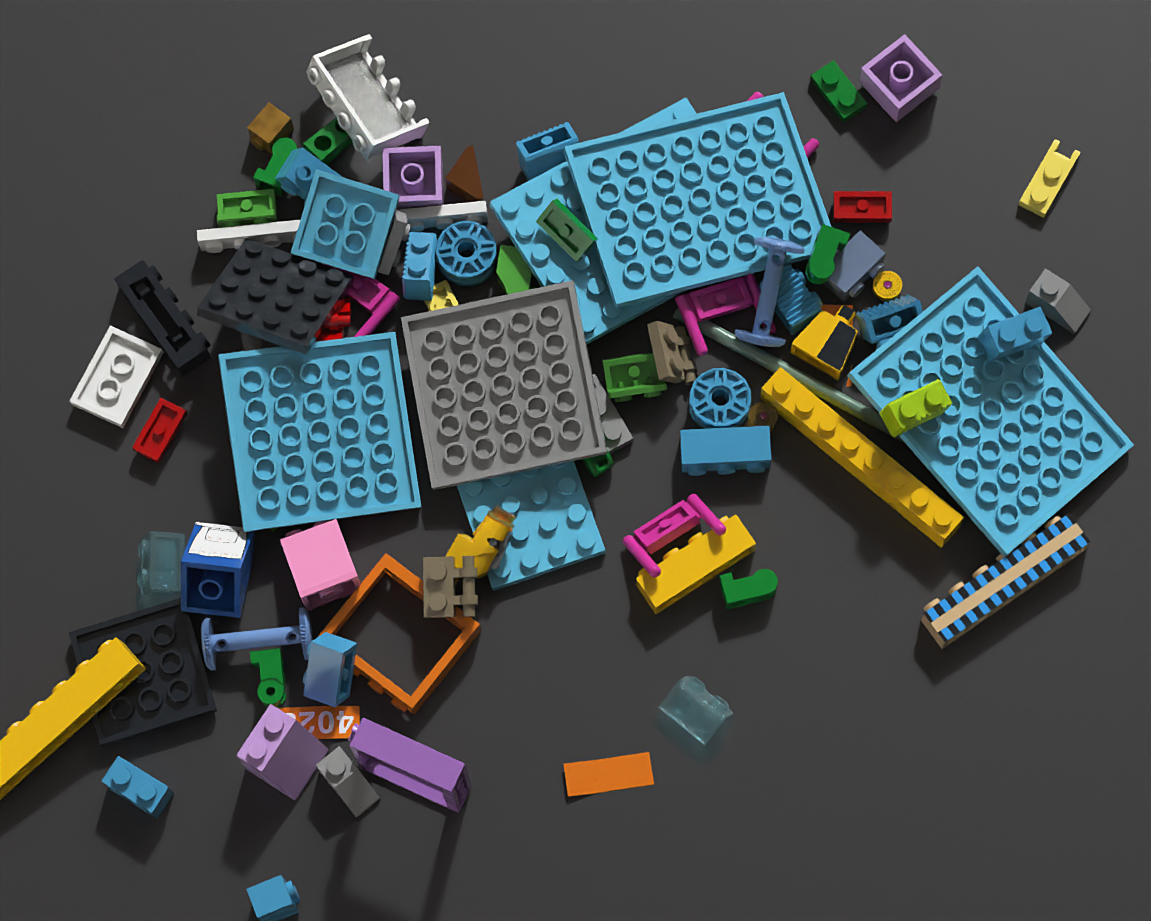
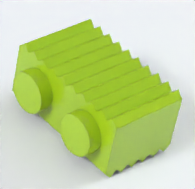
[880,379,952,437]

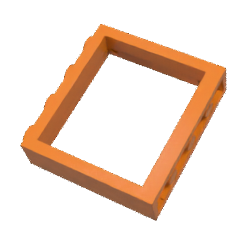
[318,553,481,715]

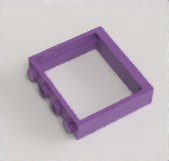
[348,718,472,813]

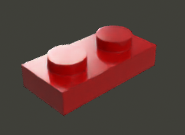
[833,191,892,223]
[132,398,188,463]

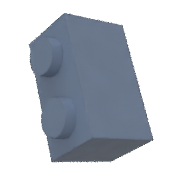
[824,231,886,302]

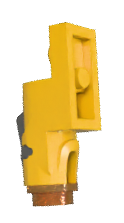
[445,505,516,585]

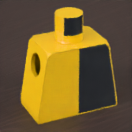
[791,305,858,381]

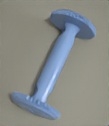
[735,237,805,347]
[201,607,313,671]

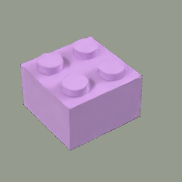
[859,34,942,122]
[383,146,444,210]

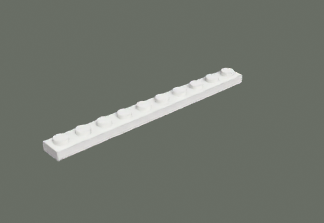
[197,201,488,253]

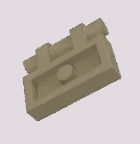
[647,321,697,385]
[423,556,478,618]

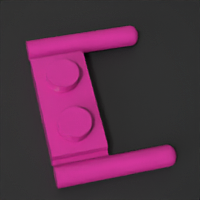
[321,263,401,337]
[675,274,776,356]
[623,494,726,578]

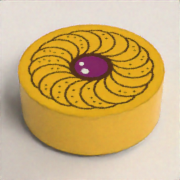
[872,271,902,302]

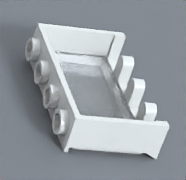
[306,34,430,161]

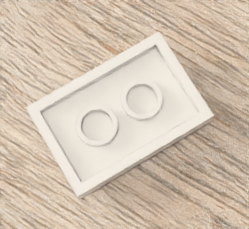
[69,326,164,428]

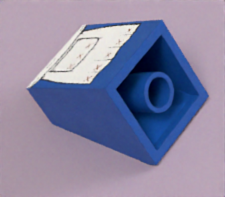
[181,522,255,618]

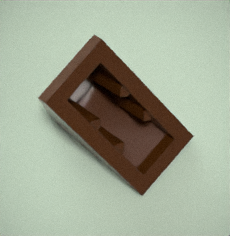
[445,145,484,202]

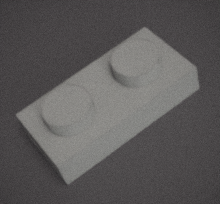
[378,210,410,275]

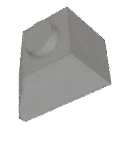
[1025,268,1091,334]
[316,746,380,818]

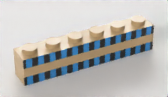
[921,514,1091,649]

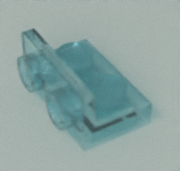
[137,531,185,596]
[658,675,733,745]

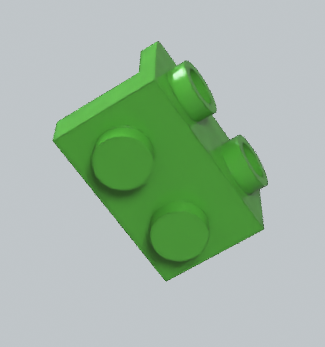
[217,189,277,228]
[602,352,667,402]

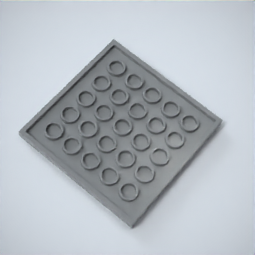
[401,280,608,490]

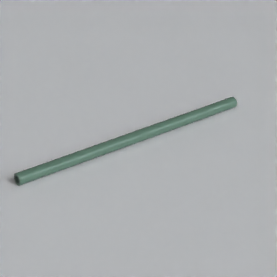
[673,308,907,445]

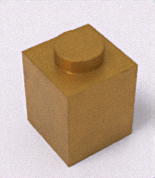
[247,102,294,154]

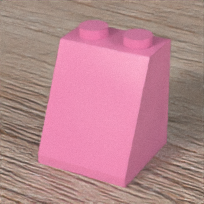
[280,519,360,611]

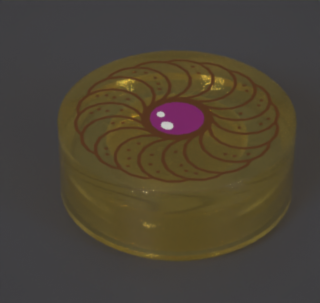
[748,402,778,431]

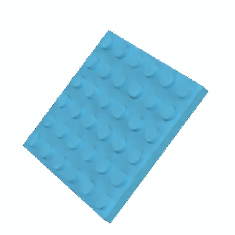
[218,332,421,532]

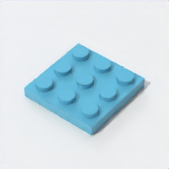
[291,169,401,279]

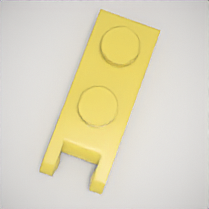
[1018,139,1081,218]

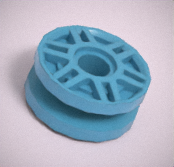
[436,221,497,287]
[689,368,751,429]

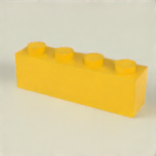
[636,514,756,614]

